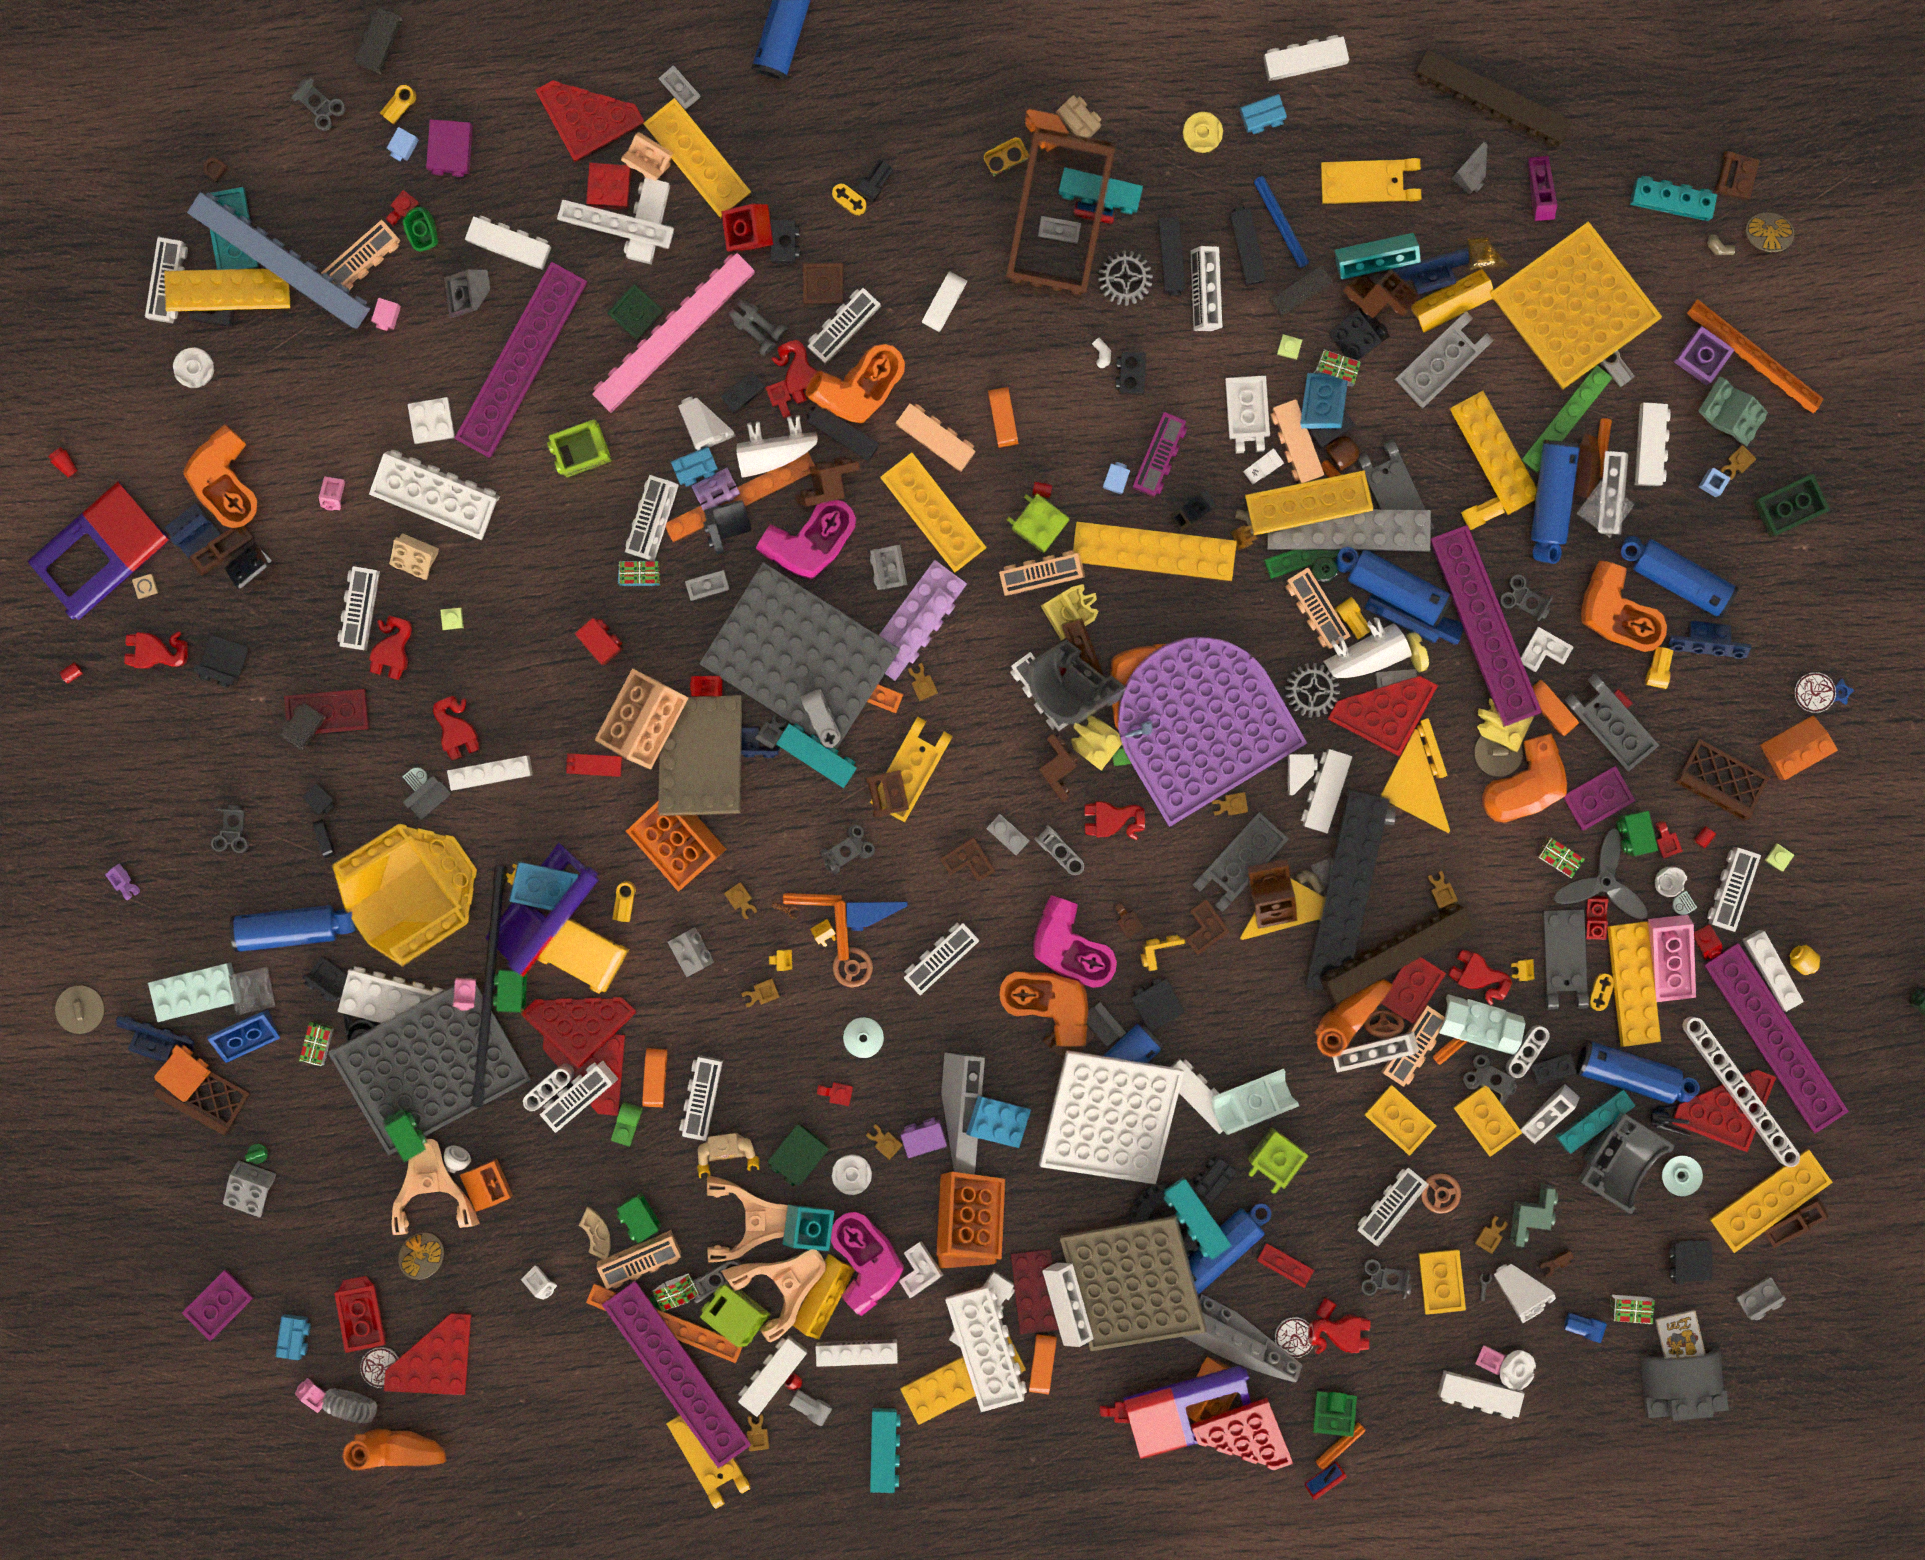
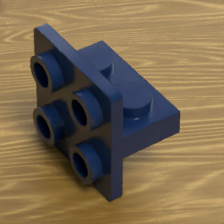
[165,503,221,559]

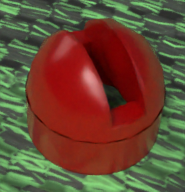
[784,1373,802,1391]

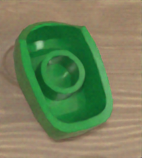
[403,206,438,252]

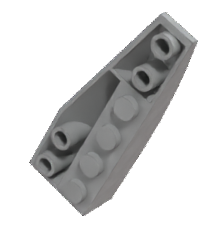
[941,1052,985,1175]
[1182,1294,1302,1382]

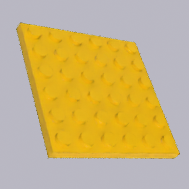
[1490,221,1662,390]

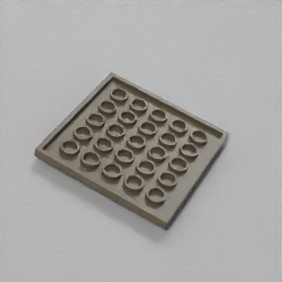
[1060,1216,1207,1351]

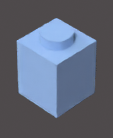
[387,127,419,161]
[1103,462,1130,495]
[1698,468,1730,497]

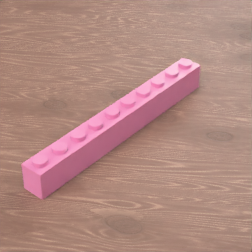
[593,253,755,413]

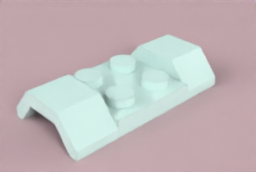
[1439,994,1525,1055]
[1212,1069,1299,1135]

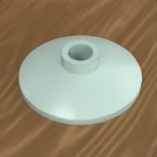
[843,1017,884,1058]
[1662,1156,1703,1196]

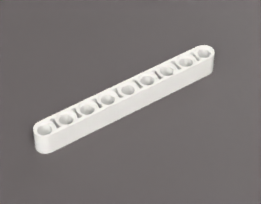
[1683,1017,1800,1167]

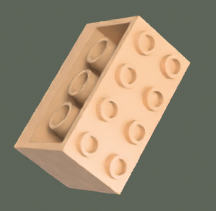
[595,668,688,769]

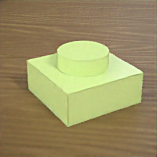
[1277,334,1302,360]
[441,608,464,630]
[1765,844,1794,872]

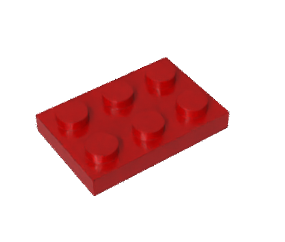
[1380,958,1446,1024]

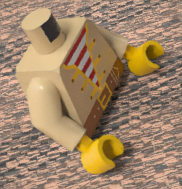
[697,1133,759,1178]

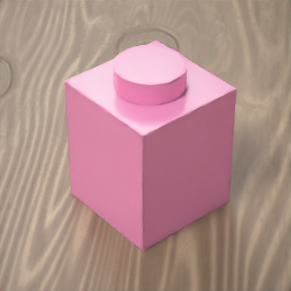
[371,298,401,331]

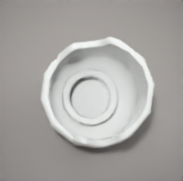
[1655,867,1687,897]

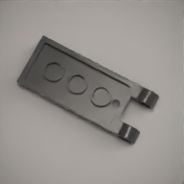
[1357,439,1434,530]
[1564,673,1660,772]
[1192,812,1289,912]
[1543,909,1589,1010]

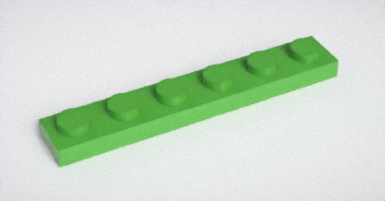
[1521,365,1613,473]

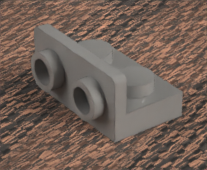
[1736,1276,1786,1320]

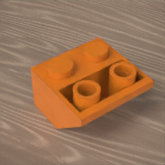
[1024,109,1069,152]
[460,1159,513,1212]

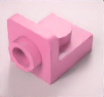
[319,476,345,510]
[453,978,476,1010]
[1475,1346,1507,1375]
[295,1378,326,1413]

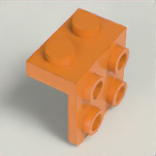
[155,1045,211,1102]

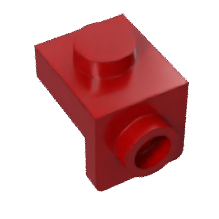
[690,676,722,696]
[1694,924,1723,960]

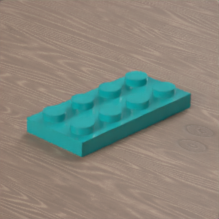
[210,187,259,270]

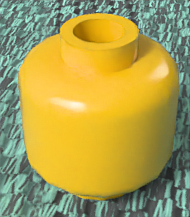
[1790,945,1820,975]

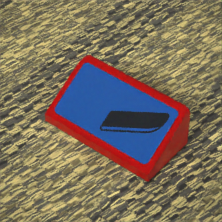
[1073,201,1115,224]
[1305,1461,1347,1500]

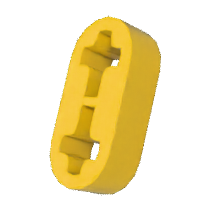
[832,184,867,215]
[1589,973,1614,1011]

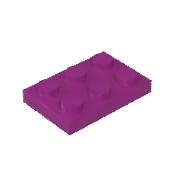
[1563,766,1635,831]
[182,1269,254,1341]

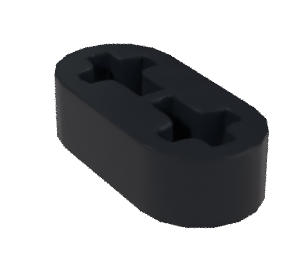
[313,819,335,858]

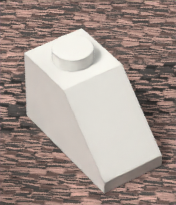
[1288,754,1318,795]

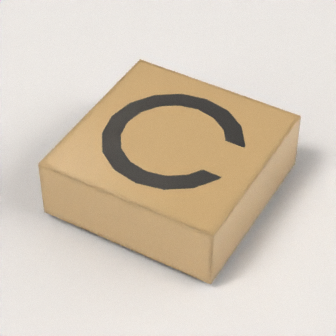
[132,574,159,599]

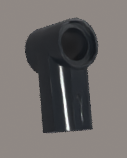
[856,159,893,203]

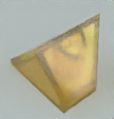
[1468,237,1510,270]

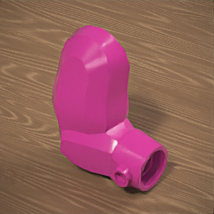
[756,500,856,580]
[1033,895,1117,988]
[831,1212,904,1316]

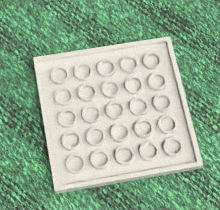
[1039,1051,1184,1184]

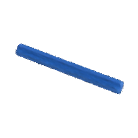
[1254,176,1309,268]

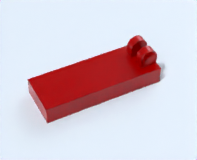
[566,753,622,777]
[1257,1243,1314,1288]

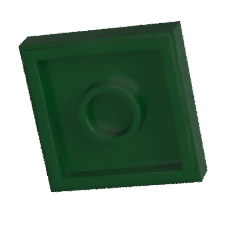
[607,284,664,341]

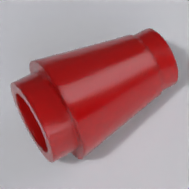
[48,447,78,478]

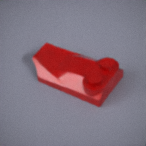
[334,1276,386,1353]

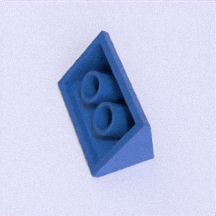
[207,1010,280,1063]

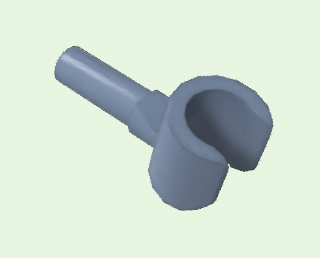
[1125,721,1153,738]

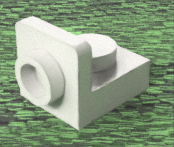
[521,1266,557,1300]

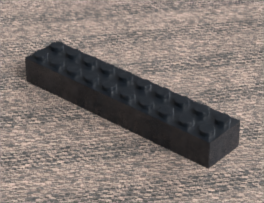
[1304,788,1390,991]

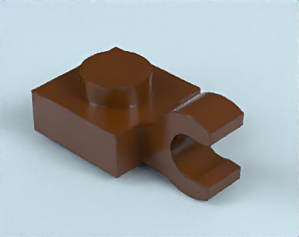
[1114,902,1144,938]
[1538,1248,1574,1278]

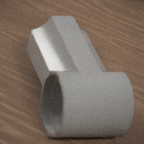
[1600,351,1635,387]
[789,1389,833,1426]

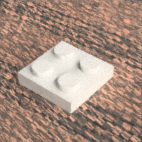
[408,397,455,444]

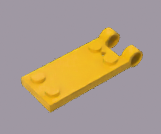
[1321,158,1422,204]
[870,717,953,822]
[666,1415,751,1509]

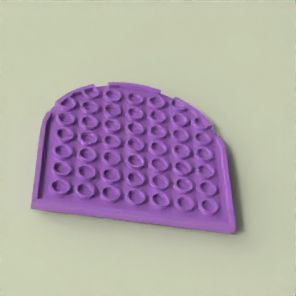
[1118,637,1307,827]

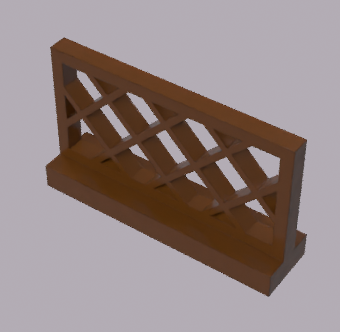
[1675,739,1770,821]
[153,1072,250,1136]

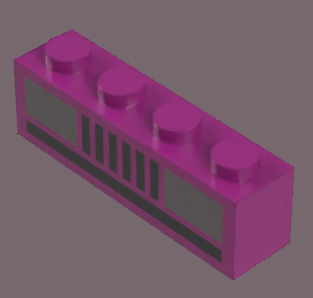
[1132,412,1188,497]

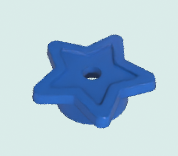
[1834,679,1854,705]

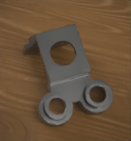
[292,77,346,131]
[1499,575,1554,621]
[211,805,249,853]
[820,824,875,874]
[1463,1054,1517,1105]
[1361,1258,1412,1299]

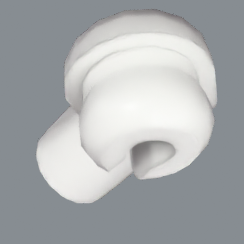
[1092,337,1111,368]

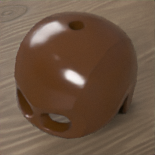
[1326,436,1360,470]

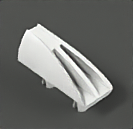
[737,415,817,478]
[1323,618,1412,678]

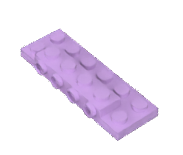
[879,560,967,681]

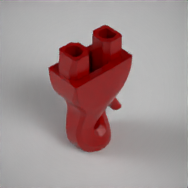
[771,339,818,404]
[369,616,412,680]
[124,632,188,669]
[433,696,480,761]
[1084,801,1145,840]
[1447,949,1512,1006]
[1308,1315,1371,1354]

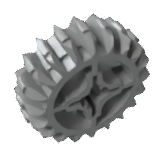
[1098,250,1153,306]
[1285,663,1340,717]
[322,1388,377,1423]

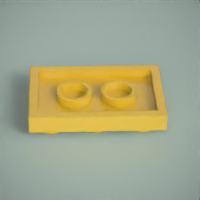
[1364,1085,1436,1156]
[1453,1086,1522,1157]
[1418,1249,1466,1315]

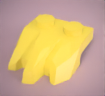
[1041,584,1099,640]
[1477,698,1534,752]
[1070,715,1122,771]

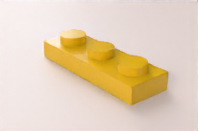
[1417,718,1447,778]

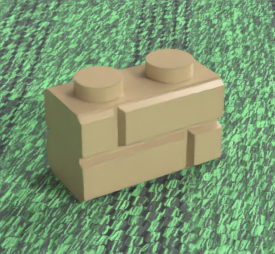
[1056,95,1101,138]

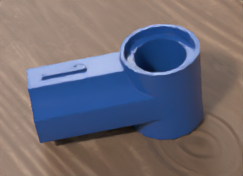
[1564,1312,1607,1343]

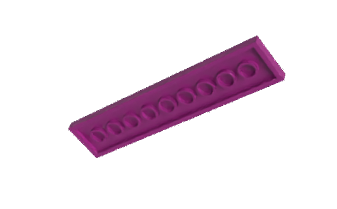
[454,262,587,459]
[1430,525,1542,727]
[1703,943,1849,1134]
[602,1280,751,1468]

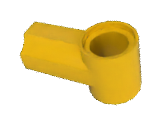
[380,85,417,125]
[1461,497,1505,530]
[1334,597,1371,640]
[1645,647,1673,689]
[612,881,636,922]

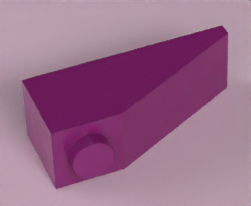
[1528,156,1557,221]

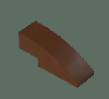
[1574,433,1600,500]
[189,526,253,576]
[1764,1197,1829,1248]

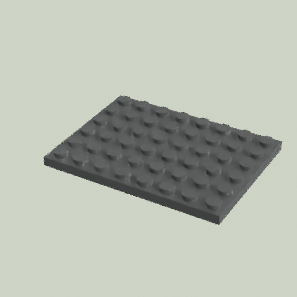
[699,562,900,749]
[328,975,531,1156]

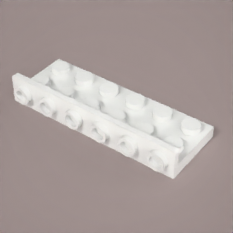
[369,450,500,540]
[338,966,444,1023]
[945,1282,1027,1412]

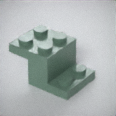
[1699,377,1768,447]
[1510,1184,1558,1247]

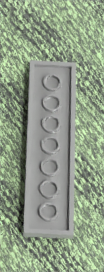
[1268,509,1431,551]

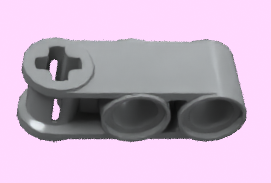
[801,688,841,748]
[1033,824,1084,875]
[693,1259,742,1303]

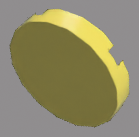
[1182,112,1223,153]
[1406,632,1429,672]

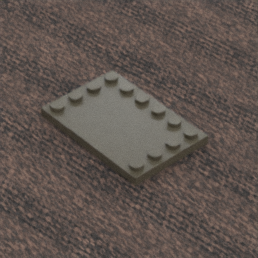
[658,695,742,816]

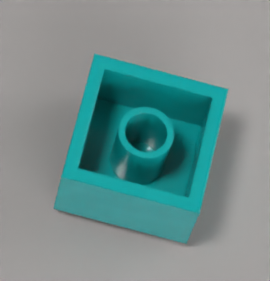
[782,1204,834,1251]

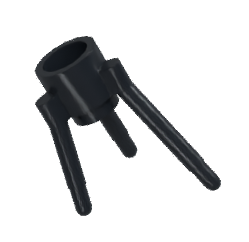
[1651,1104,1690,1137]

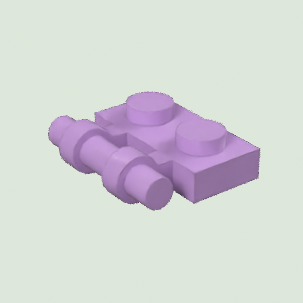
[692,468,740,511]

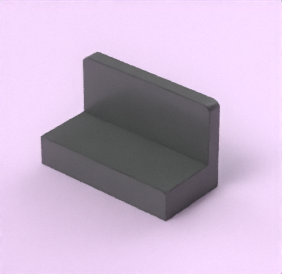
[403,776,451,819]
[1087,1001,1126,1046]

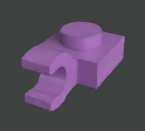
[105,864,140,900]

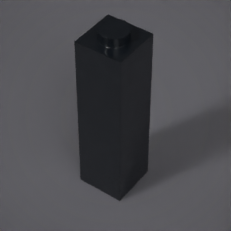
[1229,206,1266,286]
[1158,217,1185,296]
[806,405,880,462]

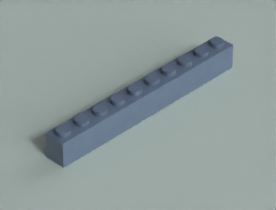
[187,192,371,329]

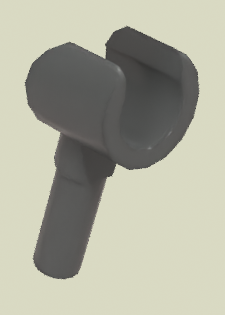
[1478,1273,1492,1301]

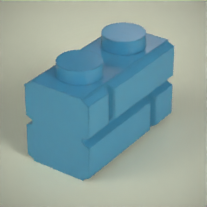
[1239,94,1287,134]
[671,446,718,487]
[275,1314,311,1360]

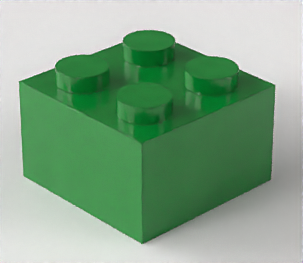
[1616,810,1658,856]
[493,968,528,1012]
[383,1108,427,1162]
[616,1192,662,1243]

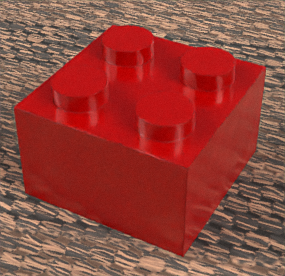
[586,163,632,210]
[721,204,773,252]
[575,618,623,665]

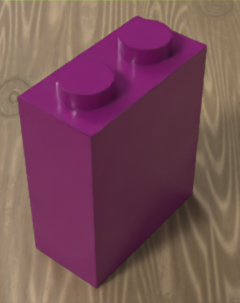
[426,119,473,177]

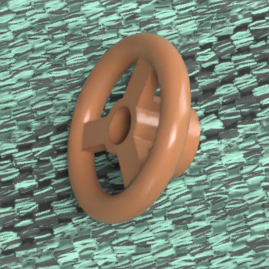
[833,947,873,987]
[1364,1009,1404,1039]
[1421,1173,1461,1214]

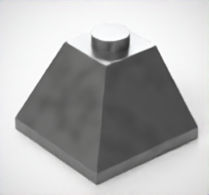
[1452,142,1487,195]
[444,270,490,318]

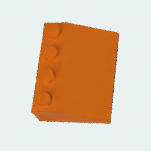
[626,802,727,892]
[937,1172,1005,1259]

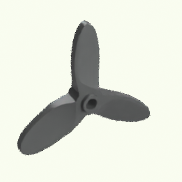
[1553,828,1647,919]

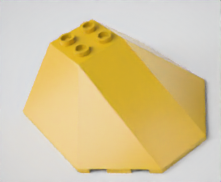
[332,824,477,966]

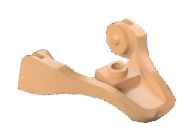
[392,1139,480,1235]
[707,1176,788,1263]
[721,1249,826,1342]

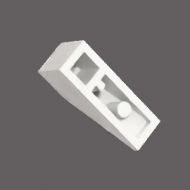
[1520,1084,1580,1144]

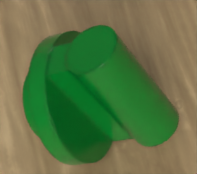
[245,1144,268,1164]

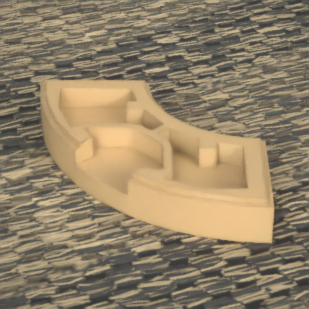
[579,1207,611,1259]

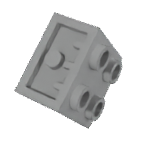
[223,1160,276,1217]

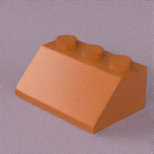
[1760,715,1838,780]
[1185,1357,1238,1422]

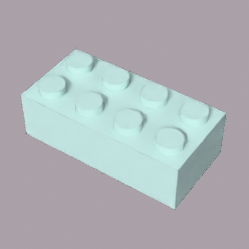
[148,962,241,1022]

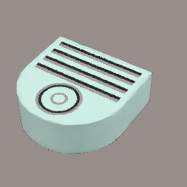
[403,768,428,791]
[1672,891,1697,915]

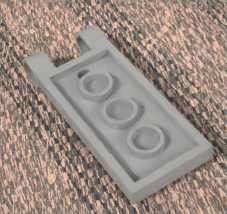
[1394,311,1494,409]

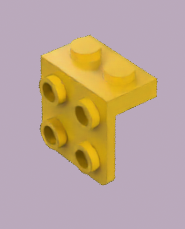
[1140,935,1185,971]

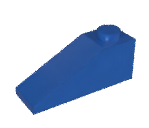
[847,901,908,931]

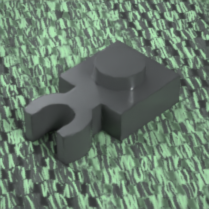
[755,714,787,749]

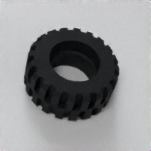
[1129,1182,1200,1257]

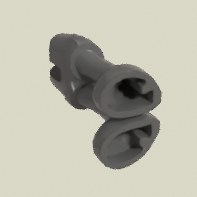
[728,299,788,356]

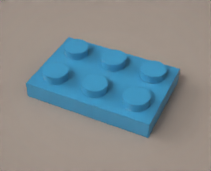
[1300,373,1348,428]
[509,861,578,910]
[966,1096,1031,1148]

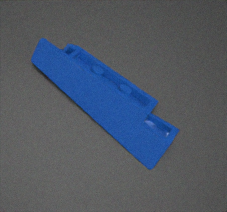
[1364,594,1464,645]

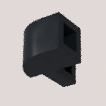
[1169,489,1217,532]

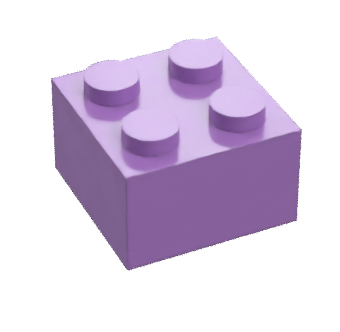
[1674,326,1734,385]
[901,1117,947,1158]

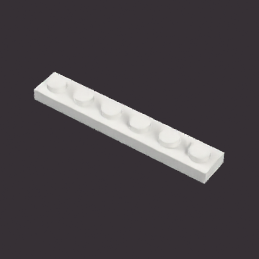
[557,200,674,249]

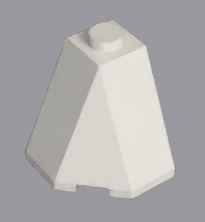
[678,397,735,451]
[1494,1264,1556,1323]

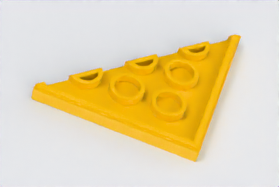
[1381,729,1450,833]
[1240,878,1323,940]

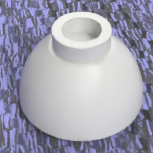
[444,1146,471,1173]

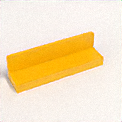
[1411,269,1493,333]
[793,1254,855,1340]

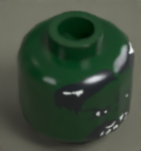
[1311,556,1338,583]

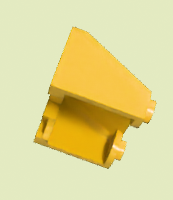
[537,919,629,994]

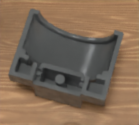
[1027,639,1126,724]
[1578,1112,1674,1214]
[1640,1348,1729,1421]

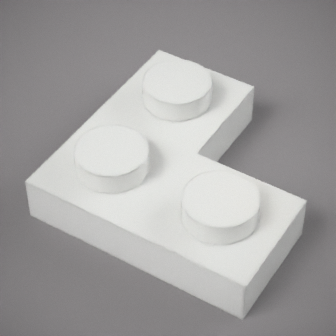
[1520,627,1573,672]
[899,1241,943,1298]

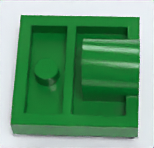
[1312,1391,1357,1437]

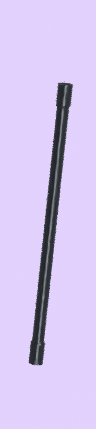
[471,866,507,1108]

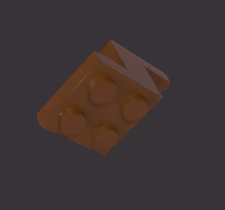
[1343,269,1421,318]
[795,456,860,506]
[1038,734,1078,802]
[1247,859,1298,929]

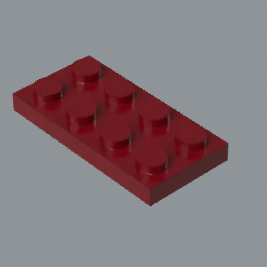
[284,689,369,736]
[1011,1249,1059,1334]

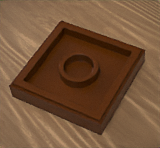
[803,263,844,304]

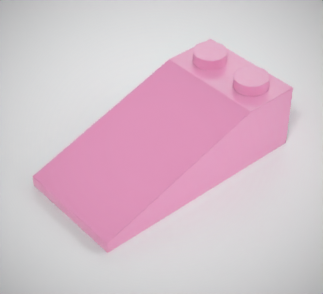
[1648,915,1696,1002]

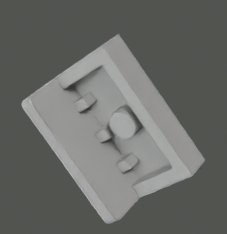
[870,545,907,590]
[668,927,714,977]

